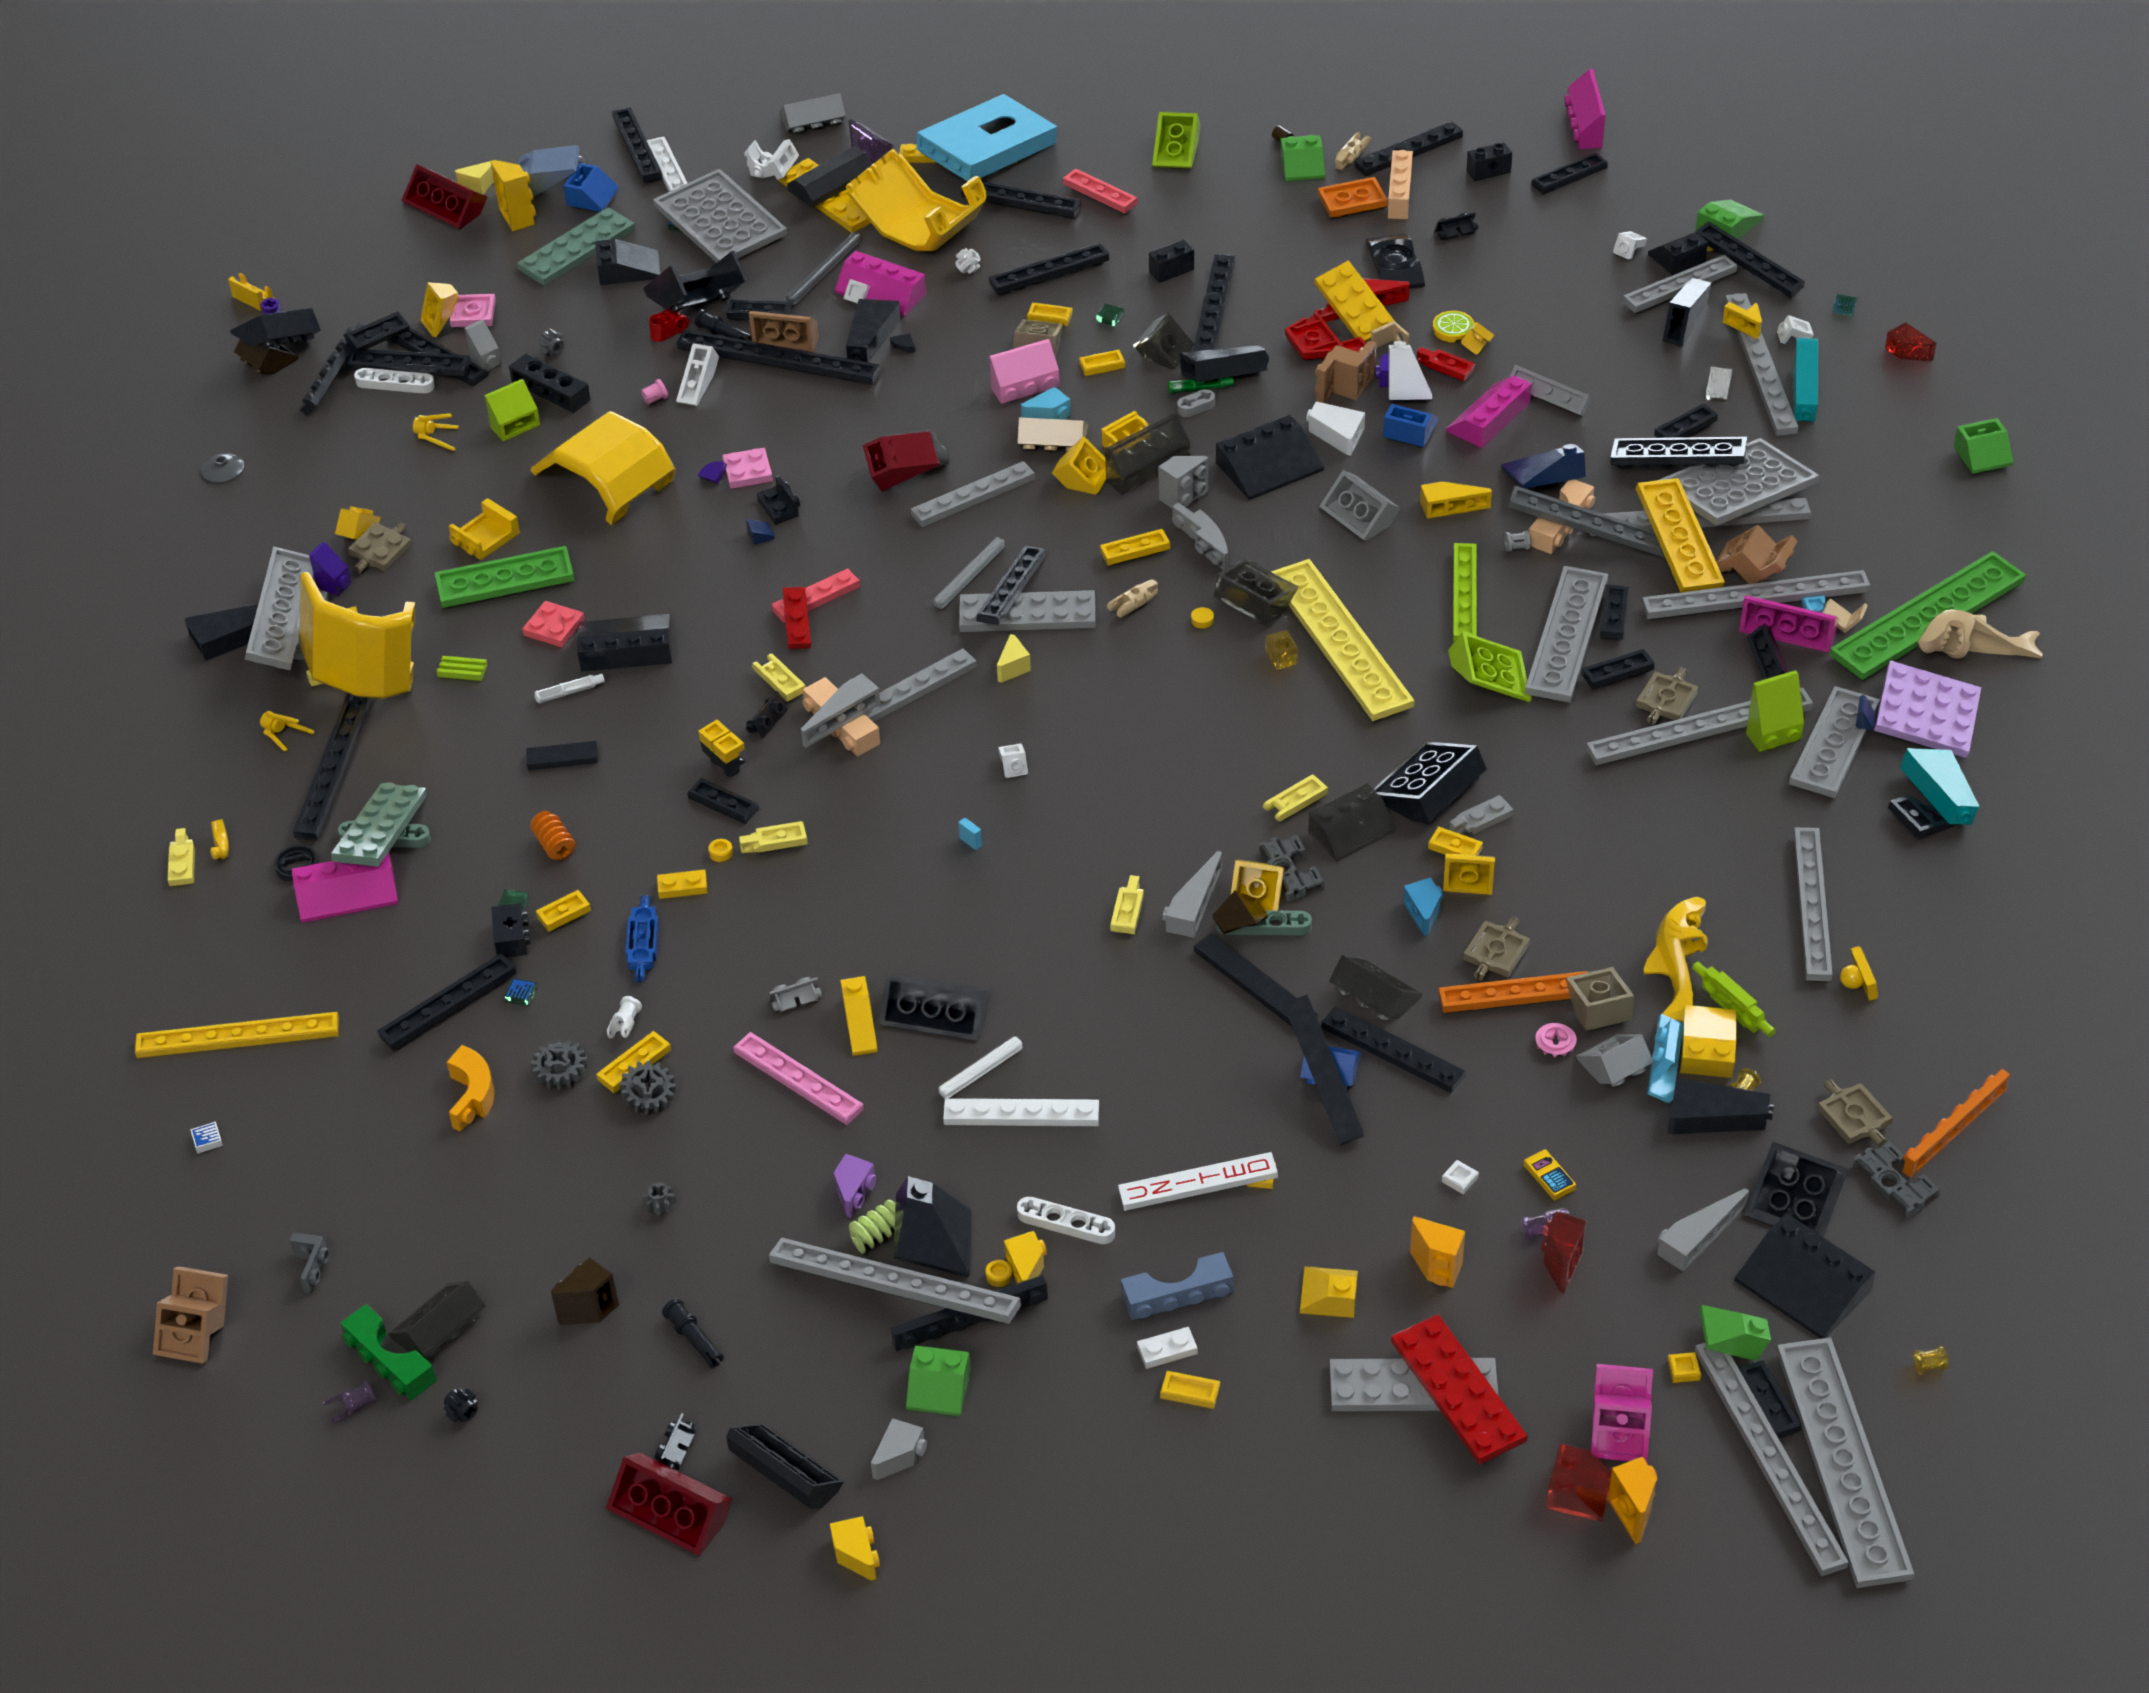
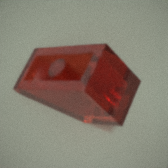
[1885,322,1937,361]

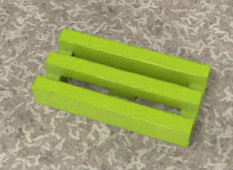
[436,656,488,681]

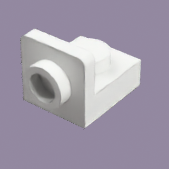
[1613,231,1647,259]
[1777,315,1814,344]
[998,743,1028,778]

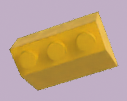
[490,160,536,231]

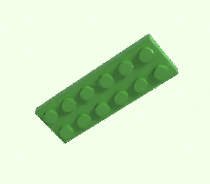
[434,546,575,608]

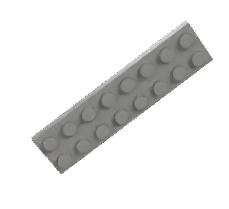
[245,546,313,670]
[1525,566,1609,703]

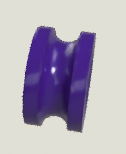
[261,298,281,315]

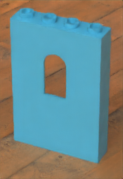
[916,94,1057,182]

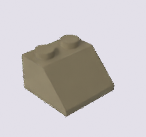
[1566,967,1634,1031]

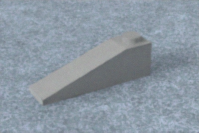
[801,674,881,748]
[1162,851,1222,938]
[1657,1188,1749,1272]

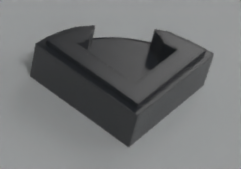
[890,333,915,352]

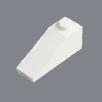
[676,343,719,406]

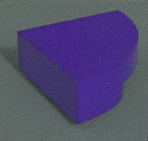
[698,461,727,484]

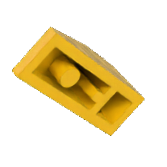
[1420,482,1492,519]
[840,976,878,1056]

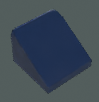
[746,519,775,544]
[1856,695,1876,730]

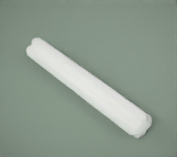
[938,1037,1023,1099]

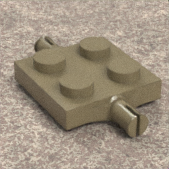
[348,522,412,574]
[1636,667,1698,725]
[1463,916,1530,980]
[1817,1079,1893,1147]

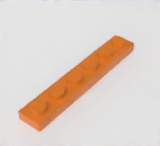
[1438,971,1588,1013]
[1903,1069,2011,1178]

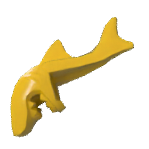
[1643,897,1708,1026]

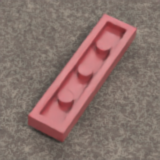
[1063,168,1138,214]
[771,568,860,623]

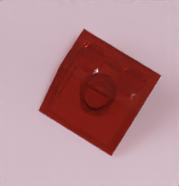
[1541,1211,1587,1293]
[1546,1443,1612,1522]

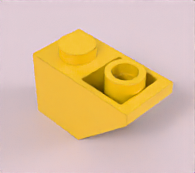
[335,506,381,539]
[830,1516,880,1580]

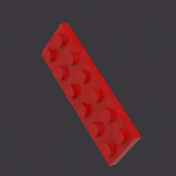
[1391,1314,1528,1465]

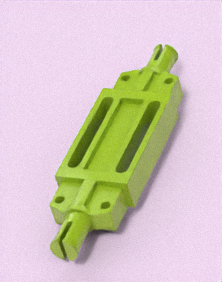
[1692,961,1776,1038]

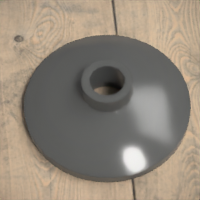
[201,454,244,484]

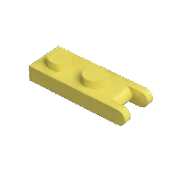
[752,653,806,702]
[1263,774,1328,822]

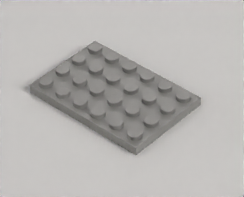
[653,169,787,263]
[1659,438,1819,526]

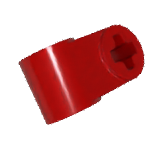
[649,310,689,342]

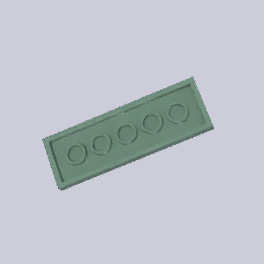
[517,207,636,286]
[331,782,427,867]

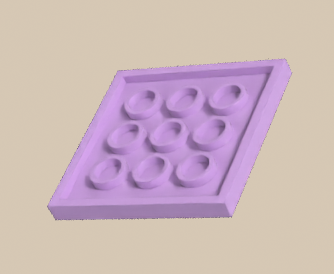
[1874,661,1981,758]

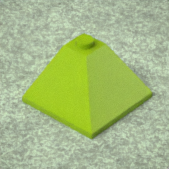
[1448,632,1532,702]

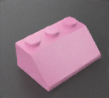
[989,339,1060,404]

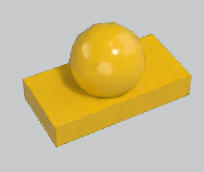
[1840,946,1878,1001]

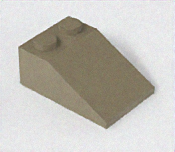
[1013,319,1064,359]

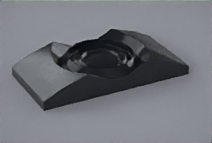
[1366,233,1425,289]

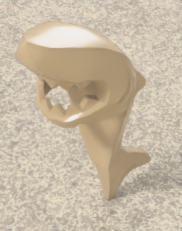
[1917,609,2043,659]

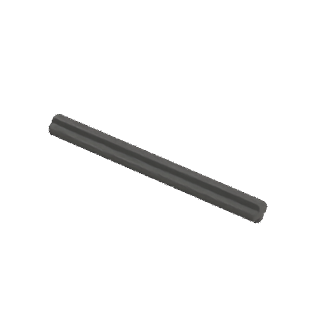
[786,232,861,306]

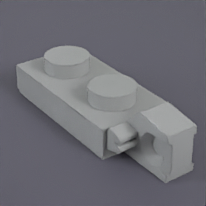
[1449,795,1514,835]

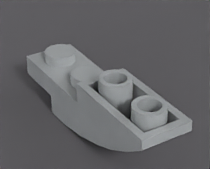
[1172,503,1228,571]

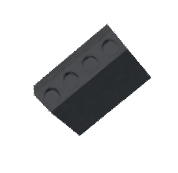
[1216,414,1324,500]
[577,614,672,672]
[1368,741,1487,823]
[1735,1213,1876,1339]

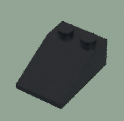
[595,239,661,285]

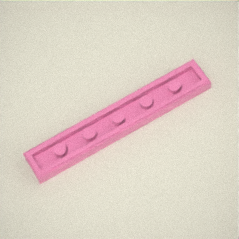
[733,1032,864,1125]

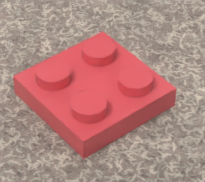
[522,601,585,648]

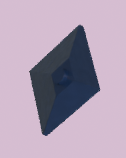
[1501,444,1586,489]

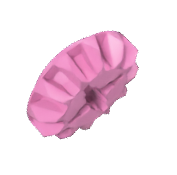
[1535,1023,1577,1058]

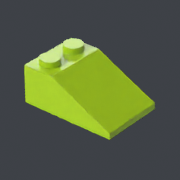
[1152,112,1201,169]
[1746,670,1804,752]

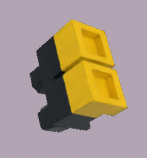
[698,720,746,777]

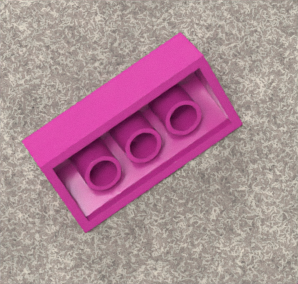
[1564,69,1605,149]
[835,251,926,317]
[1446,375,1532,448]
[1739,595,1839,653]
[292,852,399,923]

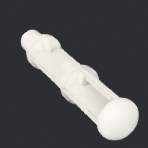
[534,674,605,704]

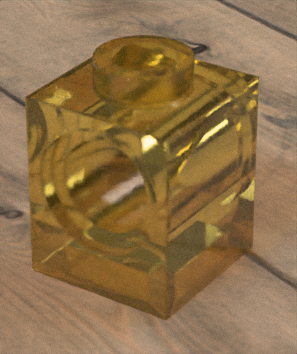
[1266,630,1298,670]

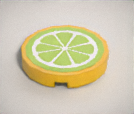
[1433,311,1474,343]

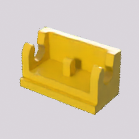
[228,273,275,311]
[1101,411,1150,457]

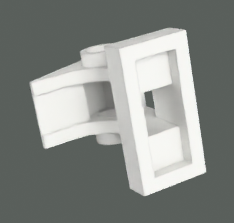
[744,139,799,179]

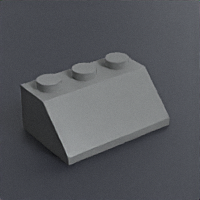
[779,93,846,133]
[1319,470,1401,541]

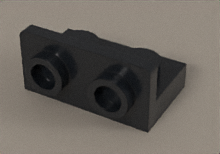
[756,476,800,525]

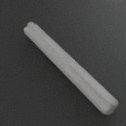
[933,537,1005,609]

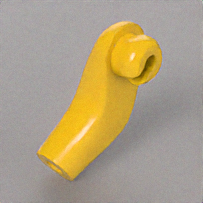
[210,819,229,860]

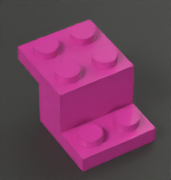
[1590,1364,1653,1463]

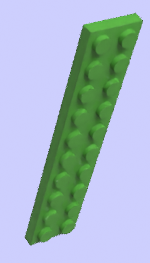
[1829,551,2026,680]

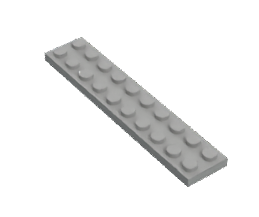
[1776,1337,1914,1588]

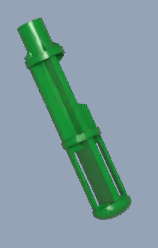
[1168,377,1234,394]

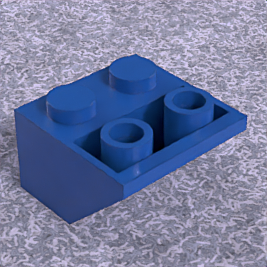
[563,163,619,212]
[1383,404,1439,447]

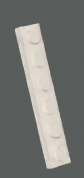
[943,1099,1099,1126]

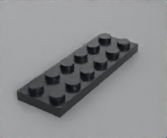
[1610,437,1747,467]

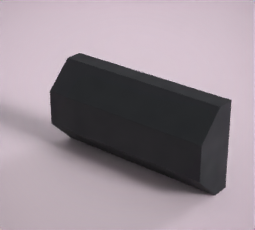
[787,146,872,208]
[726,1423,844,1509]

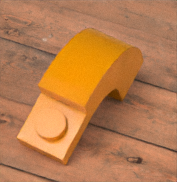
[447,1045,495,1132]

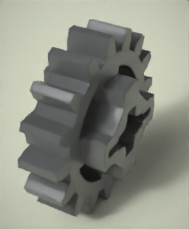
[531,1039,587,1089]
[620,1060,676,1114]

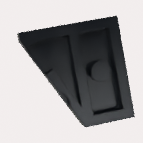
[1888,795,1954,838]

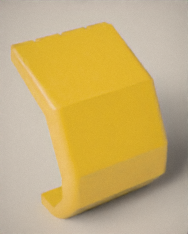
[846,149,986,252]
[531,411,676,525]
[299,572,415,699]

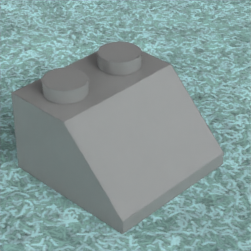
[1576,1034,1654,1087]

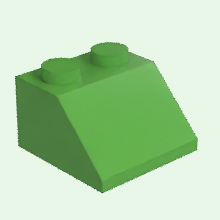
[1280,135,1325,181]
[906,1345,971,1417]

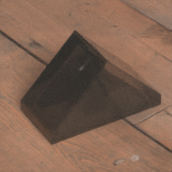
[1705,366,1733,402]

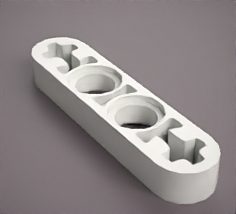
[354,368,435,393]
[1017,1197,1115,1244]

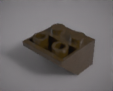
[551,1257,619,1325]

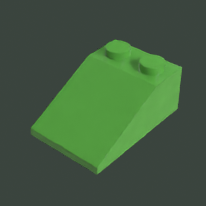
[1695,199,1764,240]

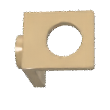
[1371,321,1409,348]
[1822,599,1868,633]

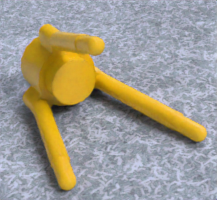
[413,413,459,451]
[260,711,315,752]

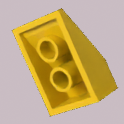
[1680,1005,1736,1078]

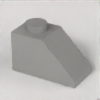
[464,319,502,371]
[871,1418,927,1480]

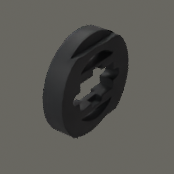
[274,845,319,881]

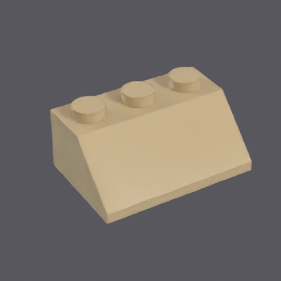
[1018,417,1088,451]

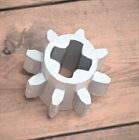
[955,248,980,274]

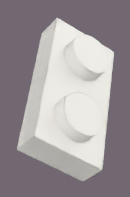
[1137,1327,1198,1369]

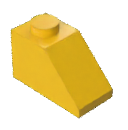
[1004,1231,1047,1284]

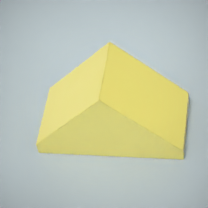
[455,161,494,194]
[997,634,1031,682]

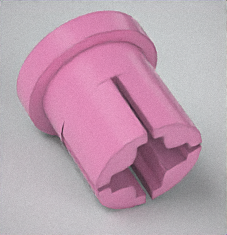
[641,379,669,405]

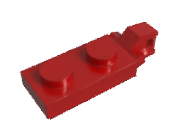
[1416,347,1475,382]

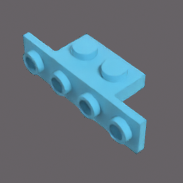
[1647,1014,1683,1103]

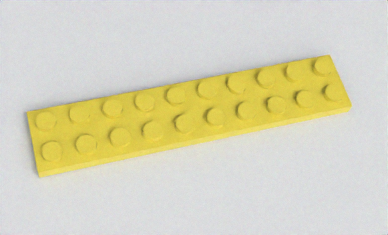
[1269,559,1414,721]

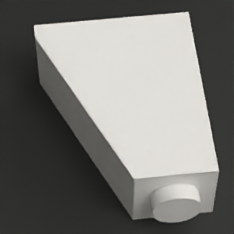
[1388,341,1432,400]
[1306,402,1365,456]

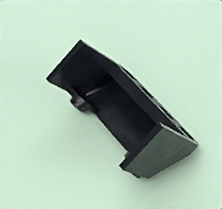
[643,251,747,313]

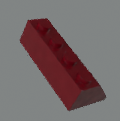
[401,164,488,229]
[606,1453,733,1556]

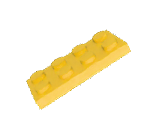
[1314,260,1394,343]

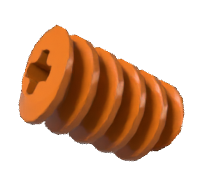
[530,811,577,860]

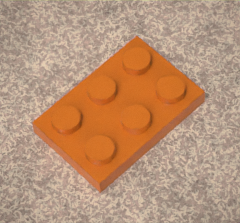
[1318,177,1388,218]

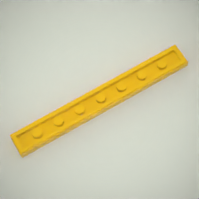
[135,1012,339,1058]

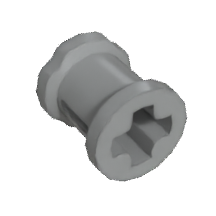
[1504,530,1531,552]

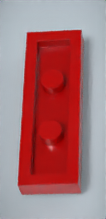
[782,587,811,649]

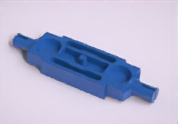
[626,895,659,983]

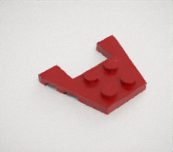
[1285,303,1366,359]

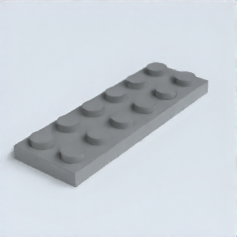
[959,590,1096,632]
[1789,686,1880,798]
[1330,1358,1498,1411]

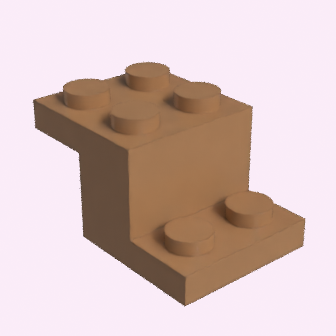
[1314,341,1377,403]
[1716,525,1798,584]
[153,1266,228,1364]

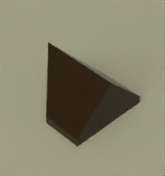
[1213,890,1268,935]

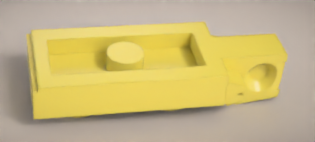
[739,821,808,853]
[168,828,195,886]
[1110,875,1144,934]

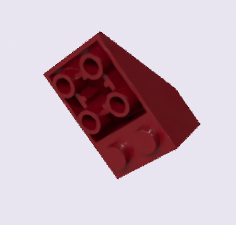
[862,431,940,492]

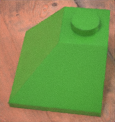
[1699,1305,1771,1361]

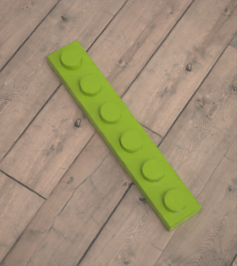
[1453,543,1477,642]

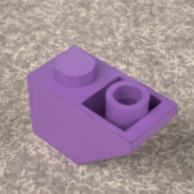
[834,1154,877,1218]

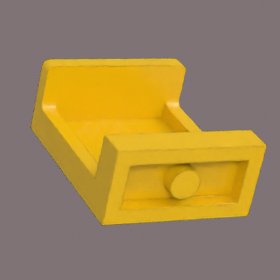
[448,498,520,560]

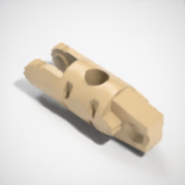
[1335,132,1372,170]
[1107,579,1158,618]

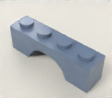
[1121,1252,1234,1320]

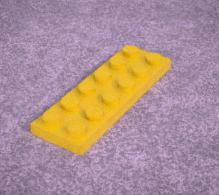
[778,158,871,233]
[1636,478,1725,592]

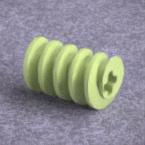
[849,1200,896,1254]

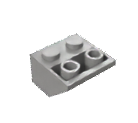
[1158,456,1208,508]

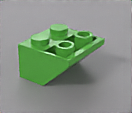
[1953,418,2013,474]

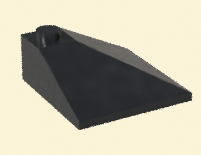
[1745,1142,1849,1237]
[894,1176,971,1277]

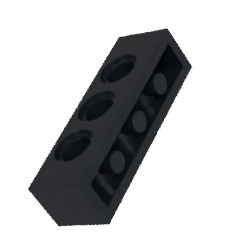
[509,353,591,414]

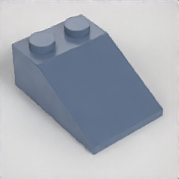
[518,145,580,197]

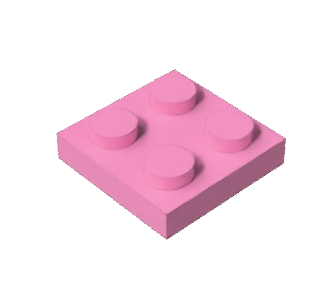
[450,294,496,328]
[722,447,773,489]

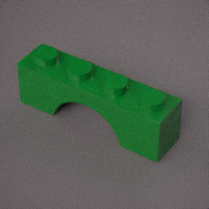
[340,1304,437,1401]

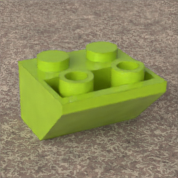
[484,379,540,441]

